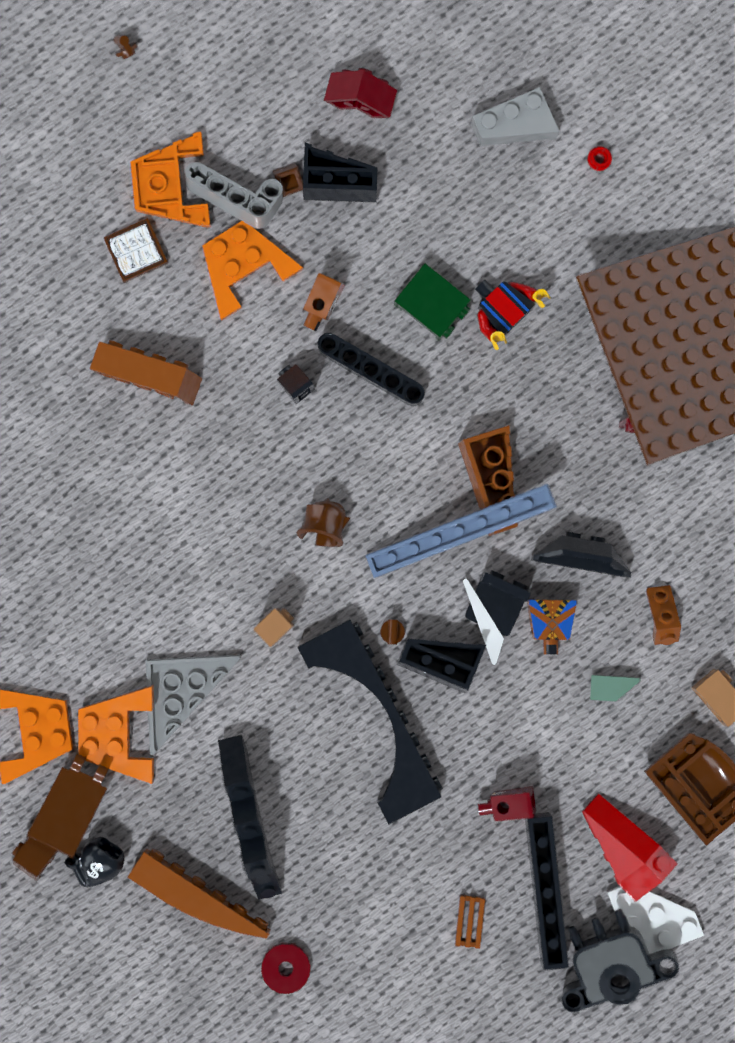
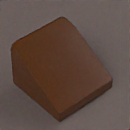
[273,163,303,197]

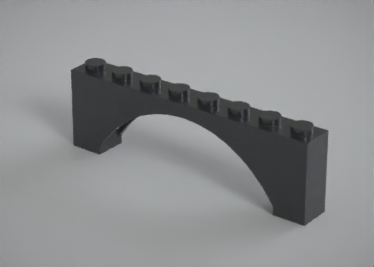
[297,619,443,825]

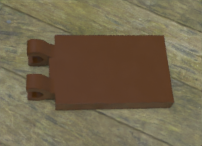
[27,754,109,858]

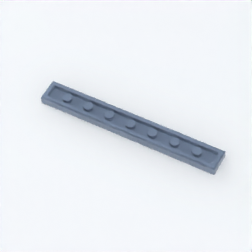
[365,484,557,578]

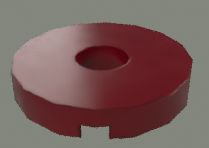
[261,943,311,994]

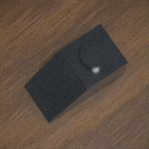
[277,364,315,405]

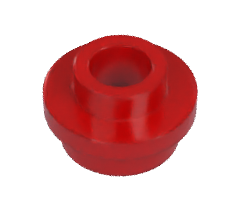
[587,146,612,171]

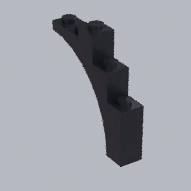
[218,734,282,900]

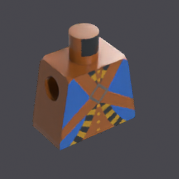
[527,600,576,655]

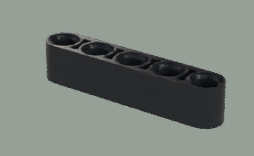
[317,333,425,406]

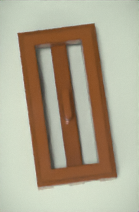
[455,895,485,949]

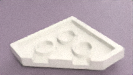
[606,886,704,954]

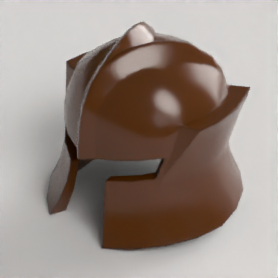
[297,498,350,547]

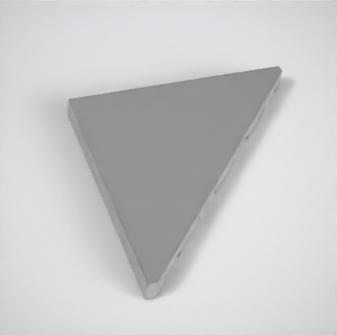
[146,655,241,755]

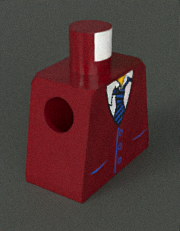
[478,786,537,821]

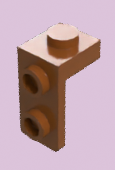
[646,585,681,645]

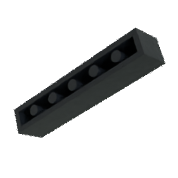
[525,812,569,971]

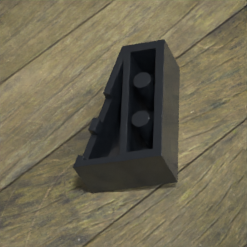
[303,142,378,202]

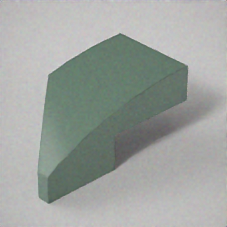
[590,675,641,702]

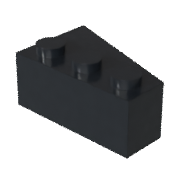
[397,639,486,693]

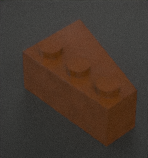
[12,829,58,882]

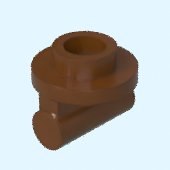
[113,35,138,59]
[380,619,405,645]

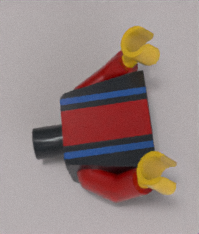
[475,279,551,350]

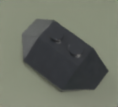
[531,532,632,578]

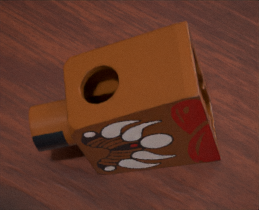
[303,273,345,331]

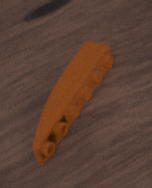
[127,848,270,939]

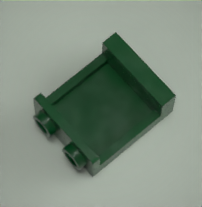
[394,263,471,341]

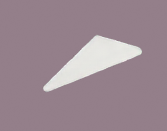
[463,579,504,665]

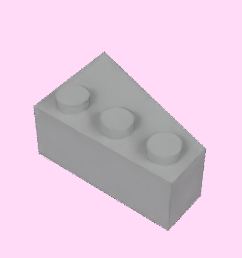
[471,87,560,146]

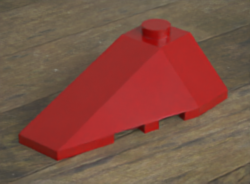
[581,794,677,901]

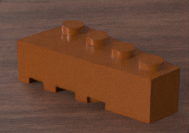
[90,340,203,406]
[458,425,518,536]

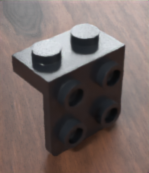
[465,570,531,636]

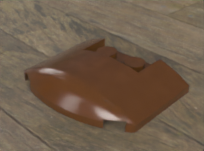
[644,732,735,846]

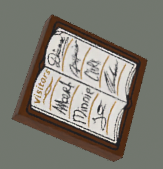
[104,218,168,283]

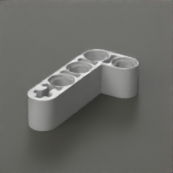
[185,162,283,229]

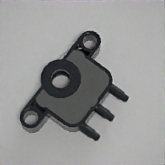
[562,909,679,1012]

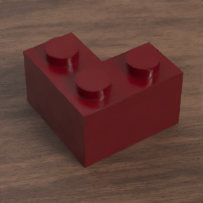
[324,68,397,118]

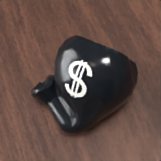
[64,837,125,887]

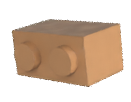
[253,608,295,647]
[691,669,735,727]

